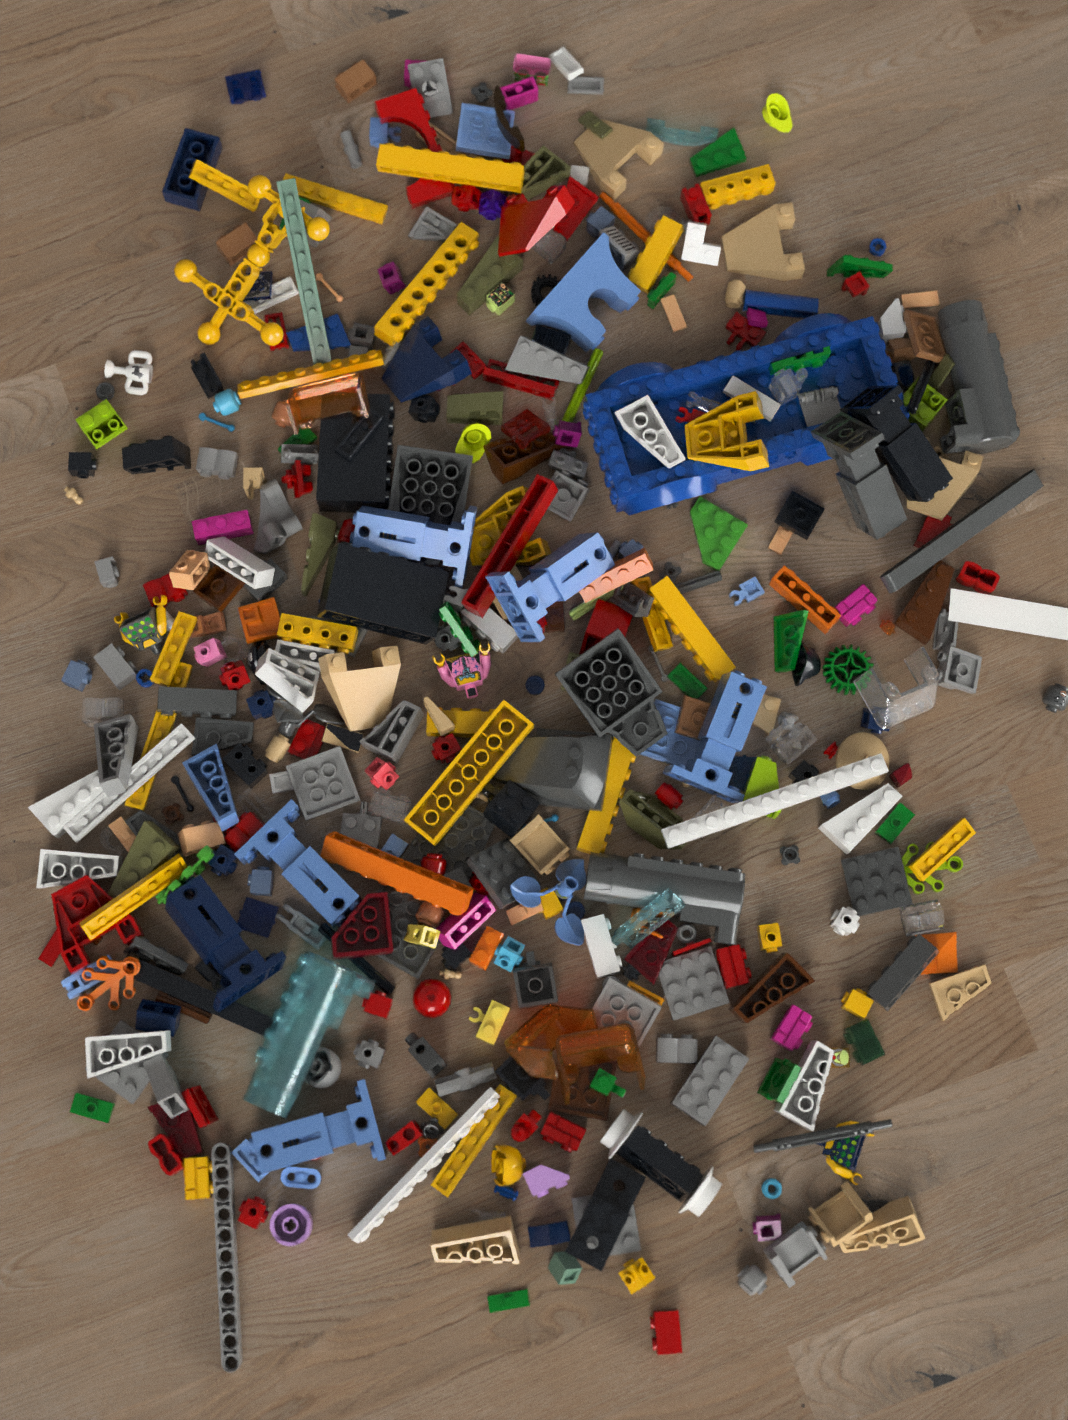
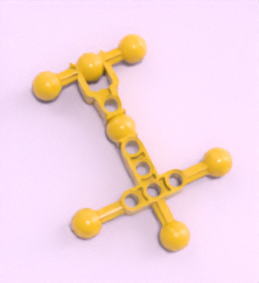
[174,175,330,346]

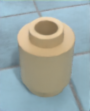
[725,280,746,309]
[265,734,291,764]

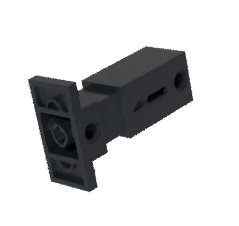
[840,385,953,502]

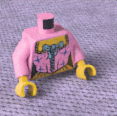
[432,641,491,699]

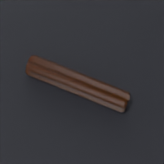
[155,991,212,1024]

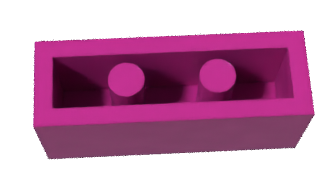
[192,509,254,545]
[436,892,496,949]

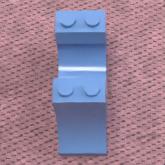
[526,232,641,352]

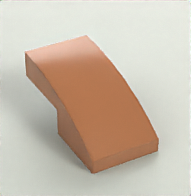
[190,612,227,638]

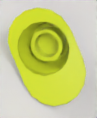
[762,93,792,133]
[455,422,491,463]

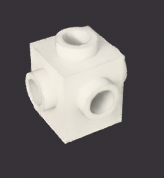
[830,906,860,936]

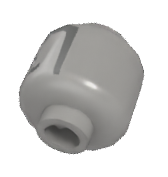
[737,1264,767,1296]

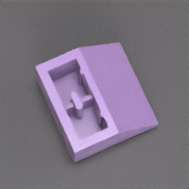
[522,1165,570,1198]

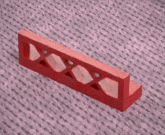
[483,358,560,401]

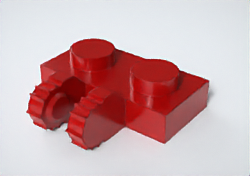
[725,312,766,351]

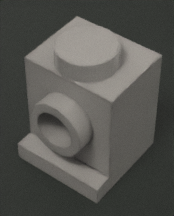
[94,556,120,588]

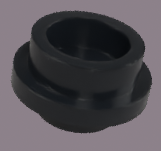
[622,964,640,981]

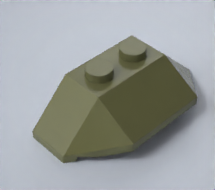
[619,789,686,850]

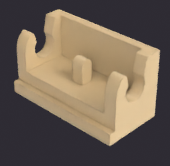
[243,467,267,500]

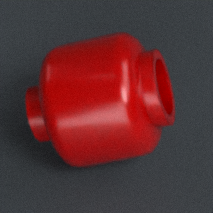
[421,853,447,876]

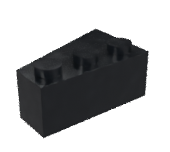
[122,436,191,474]

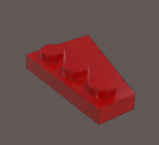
[553,176,599,242]

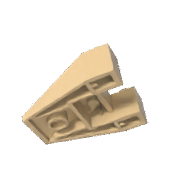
[573,119,664,201]
[721,202,805,281]
[905,436,984,520]
[318,645,401,732]

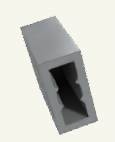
[143,1054,189,1119]

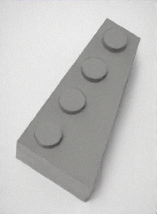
[505,336,590,384]
[94,714,139,797]

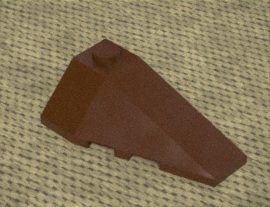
[483,432,565,484]

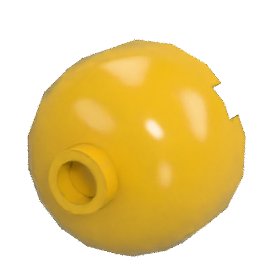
[491,1145,526,1186]

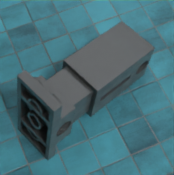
[811,412,908,540]

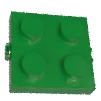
[757,1057,801,1104]

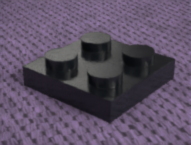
[774,491,825,540]

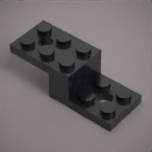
[565,1159,646,1271]

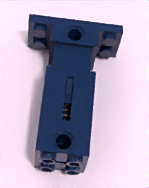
[165,875,286,1013]

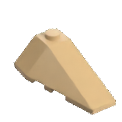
[839,1196,925,1253]

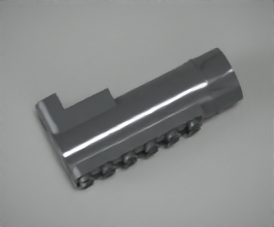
[937,300,1020,454]
[584,852,745,945]

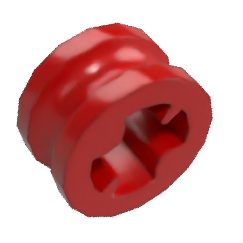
[823,741,839,759]

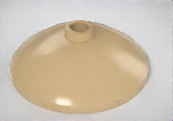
[836,732,890,790]

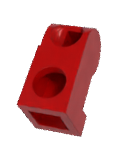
[384,1119,424,1156]

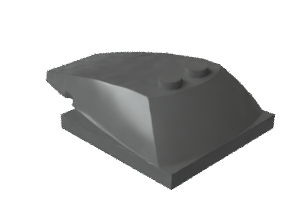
[388,445,473,566]
[554,628,668,757]
[491,728,613,812]

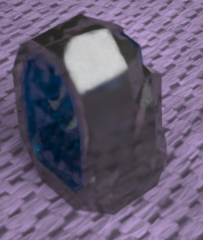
[891,360,915,391]

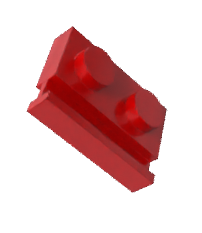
[288,719,325,760]
[181,1085,219,1128]

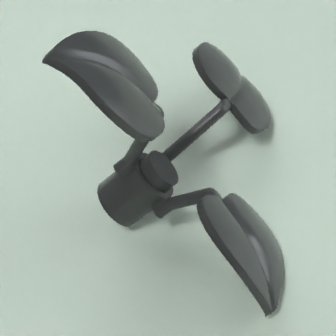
[266,685,344,737]

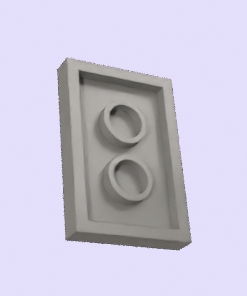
[408,58,453,118]

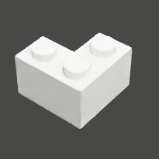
[681,221,721,266]

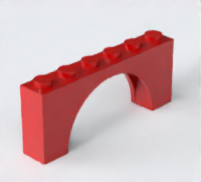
[375,88,455,209]

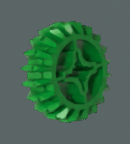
[822,644,874,695]

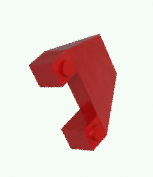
[498,185,575,257]
[51,875,145,974]

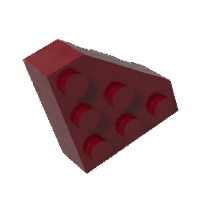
[331,892,393,960]

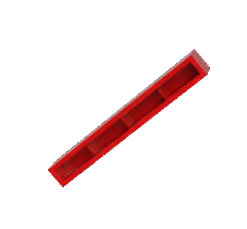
[461,474,558,618]

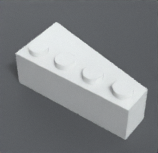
[28,770,104,839]
[818,783,902,855]
[36,849,124,889]
[85,1030,171,1078]
[774,1040,834,1132]

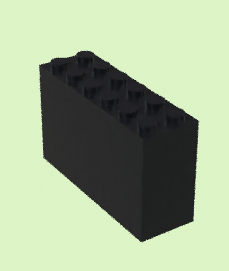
[316,392,395,513]
[317,542,449,645]

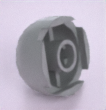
[302,1047,342,1088]

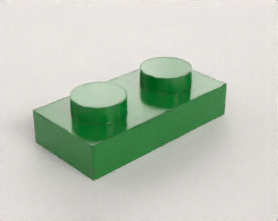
[647,272,677,310]

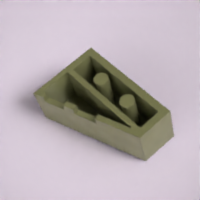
[446,391,503,425]

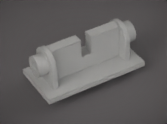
[281,444,319,464]
[548,450,589,479]

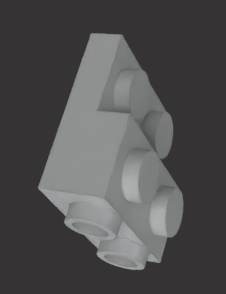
[548,470,590,522]
[934,646,982,694]

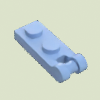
[61,955,119,1000]

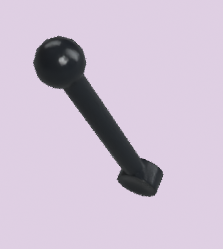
[171,776,194,812]

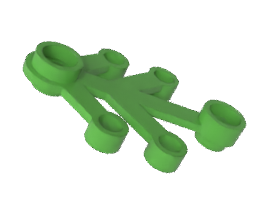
[155,845,214,905]

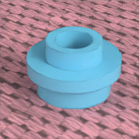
[762,1178,782,1199]

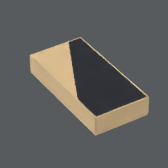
[321,723,364,753]

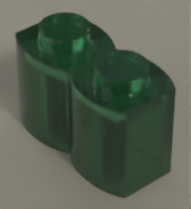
[843,1019,885,1066]

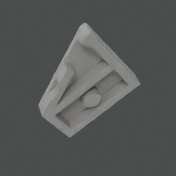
[408,206,457,242]

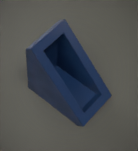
[527,1221,570,1248]

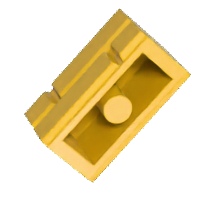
[183,1157,213,1200]

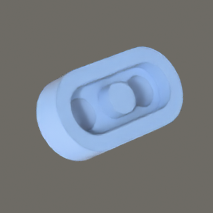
[281,1166,322,1189]

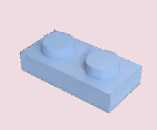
[231,1139,269,1183]

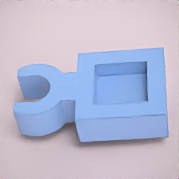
[729,576,765,606]

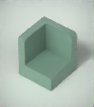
[548,1251,582,1285]

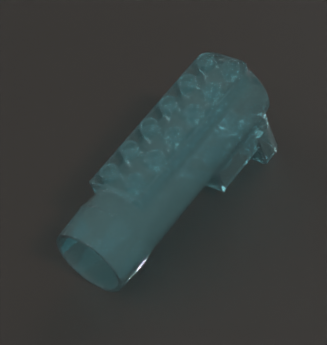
[242,951,375,1119]

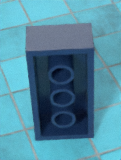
[162,128,223,211]

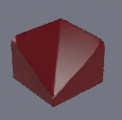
[889,763,912,788]

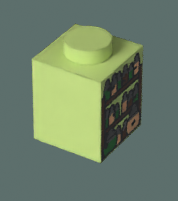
[486,282,515,315]

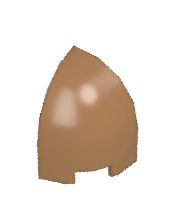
[888,338,915,365]

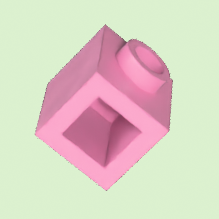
[194,638,227,667]

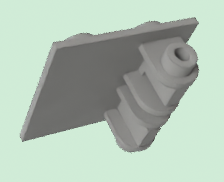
[798,386,841,427]

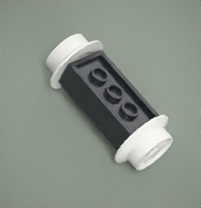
[600,1109,722,1217]

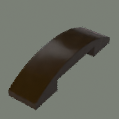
[493,85,525,152]

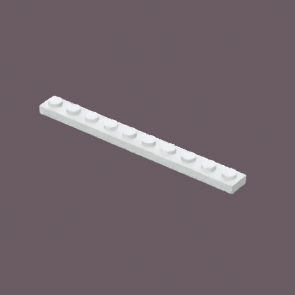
[347,1087,500,1243]

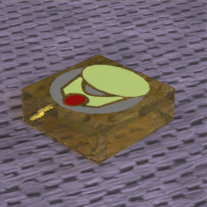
[830,1047,850,1068]

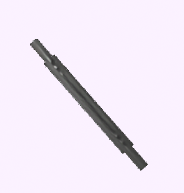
[753,1119,893,1153]

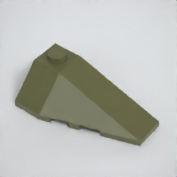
[301,513,340,596]

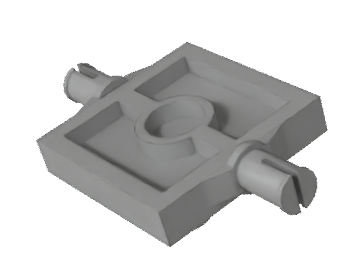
[340,802,383,849]

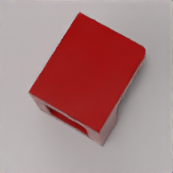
[841,271,870,298]

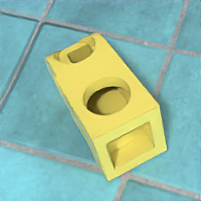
[404,924,440,948]

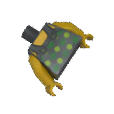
[114,595,167,655]

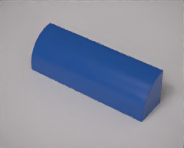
[743,289,819,319]

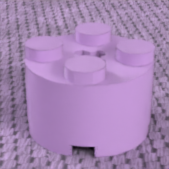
[270,1204,313,1246]

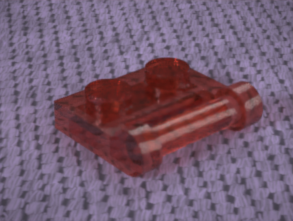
[501,409,551,449]

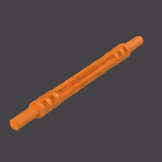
[599,192,693,282]

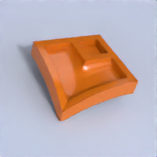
[238,597,281,644]
[914,932,958,975]

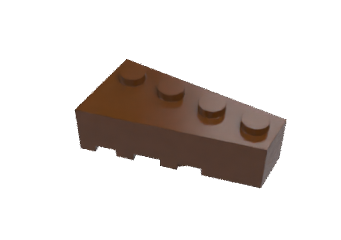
[894,560,955,645]
[728,953,815,1023]

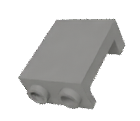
[763,1221,828,1288]

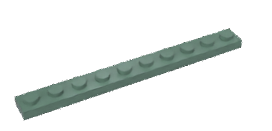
[276,178,332,364]

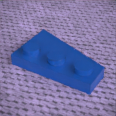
[286,314,351,352]

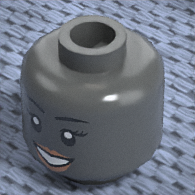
[1042,683,1068,713]

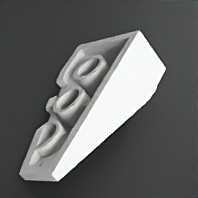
[615,395,686,469]

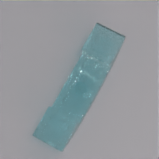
[646,118,719,146]

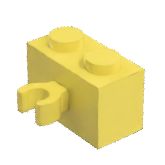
[469,1000,510,1046]

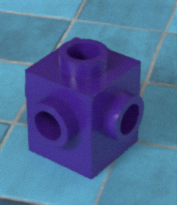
[478,189,507,221]

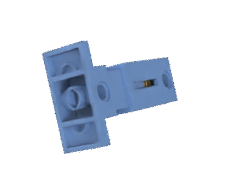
[350,505,477,588]
[485,532,615,642]
[662,670,767,803]
[234,799,362,928]
[249,1079,386,1174]

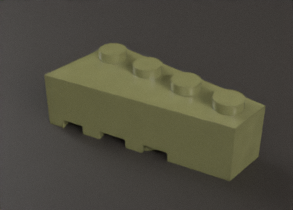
[457,236,523,316]
[108,821,180,899]

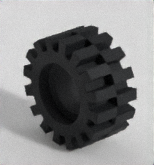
[531,274,561,307]

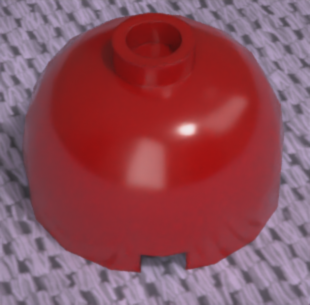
[412,978,452,1019]

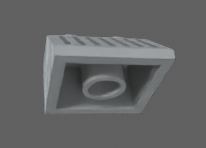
[598,226,639,272]

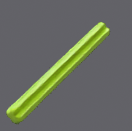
[562,348,603,422]

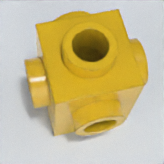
[618,1257,655,1294]

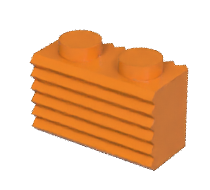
[469,926,504,971]

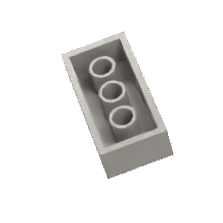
[670,1036,749,1126]

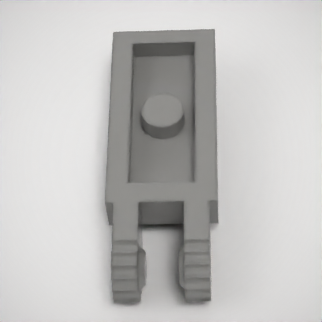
[275,903,327,950]

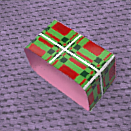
[513,54,551,86]

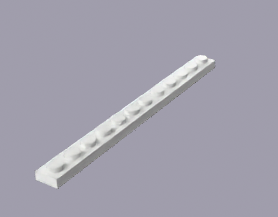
[661,753,889,849]

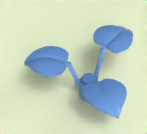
[510,859,586,946]

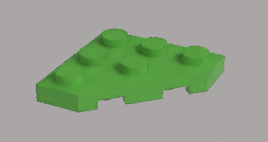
[690,496,748,571]

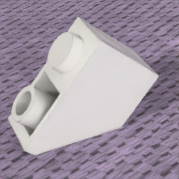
[878,298,907,342]

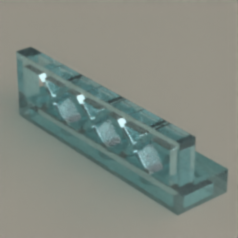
[611,888,685,949]

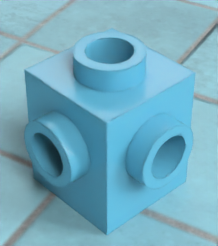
[494,936,525,972]

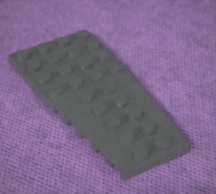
[376,806,495,980]

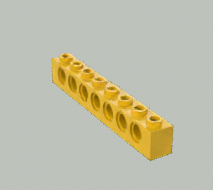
[374,222,479,347]

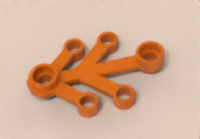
[77,956,141,1011]

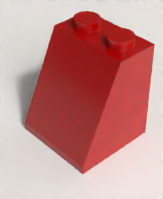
[579,599,632,654]

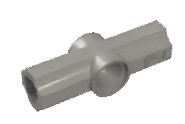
[434,1062,497,1097]

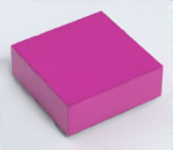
[746,308,768,328]

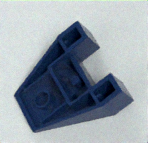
[381,316,472,403]

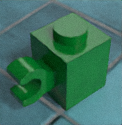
[589,1068,627,1098]

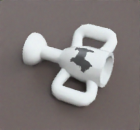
[105,350,153,395]

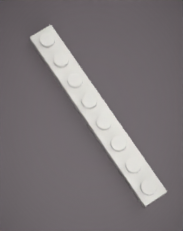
[63,723,195,843]

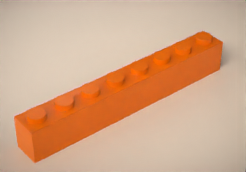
[320,831,474,915]

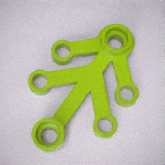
[902,842,963,894]

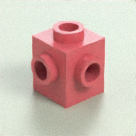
[364,757,399,791]

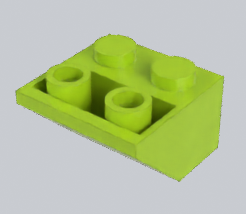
[902,377,948,432]
[75,399,128,449]

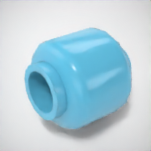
[213,389,242,416]

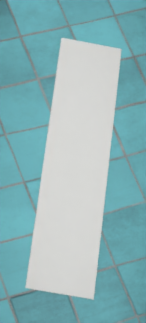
[948,588,1068,640]

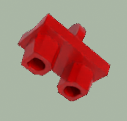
[281,460,313,498]
[511,1109,542,1142]

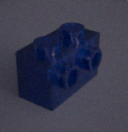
[225,69,266,105]

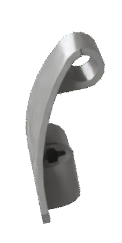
[254,479,303,554]

